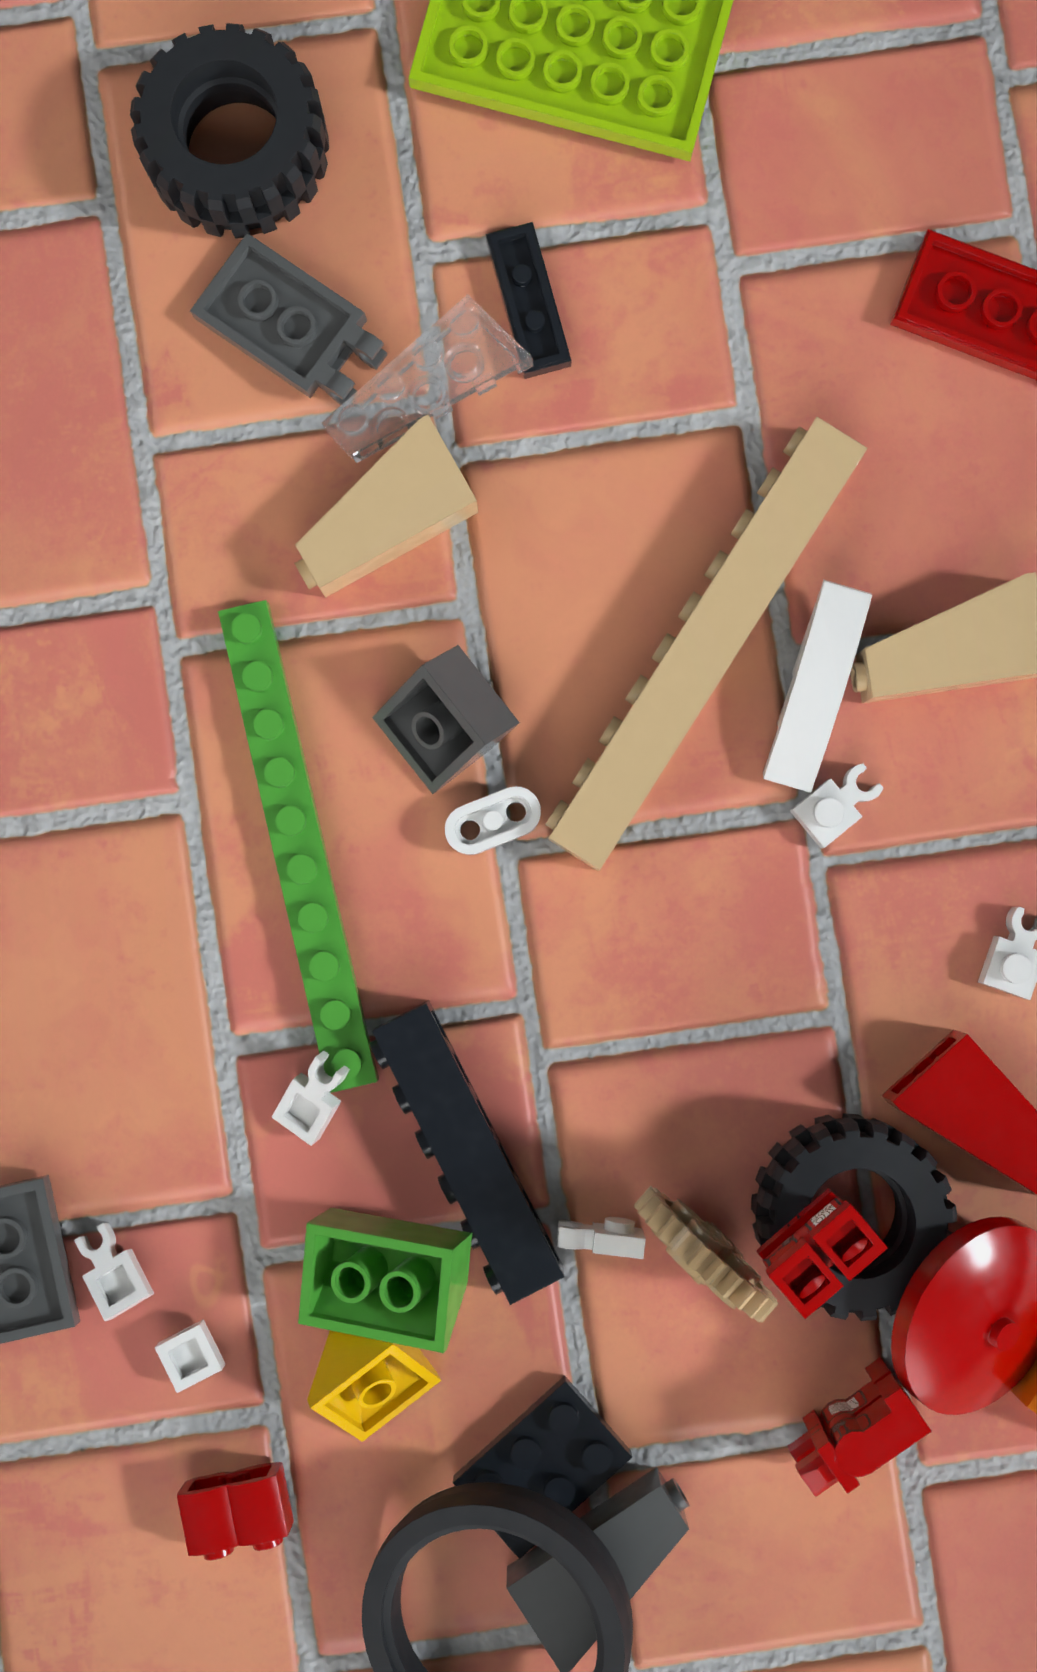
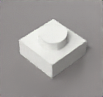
[155,1319,226,1393]

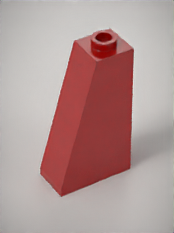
[881,1029,1037,1195]

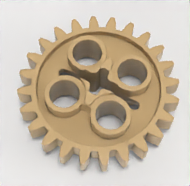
[634,1186,779,1323]

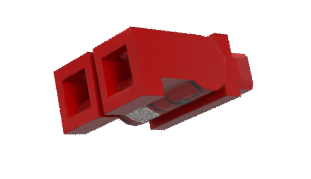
[756,1188,888,1319]
[787,1357,932,1497]

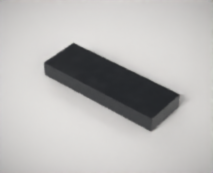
[486,222,572,379]

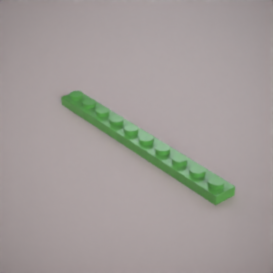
[218,600,379,1093]

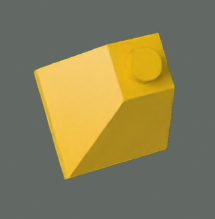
[307,1330,441,1442]

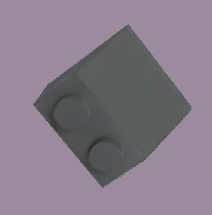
[372,645,520,794]

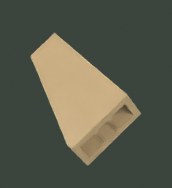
[294,414,478,598]
[850,572,1037,704]

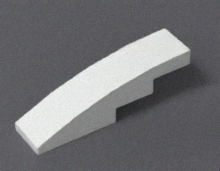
[763,579,872,793]

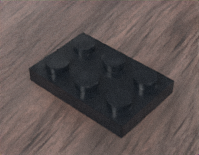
[453,1376,632,1559]

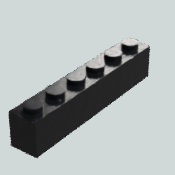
[370,1000,565,1305]

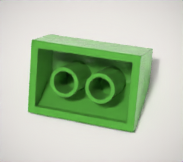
[298,1208,472,1353]

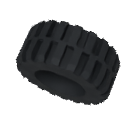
[130,23,329,238]
[751,1113,957,1321]

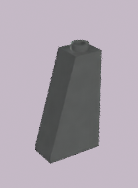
[506,1467,690,1672]

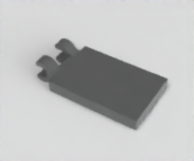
[190,234,388,409]

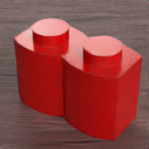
[177,1462,294,1561]

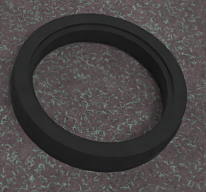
[362,1482,633,1672]

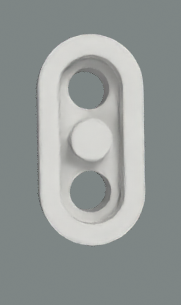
[445,786,541,855]

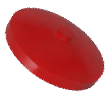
[891,1216,1037,1415]

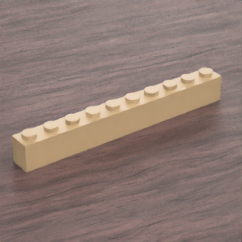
[545,417,868,871]

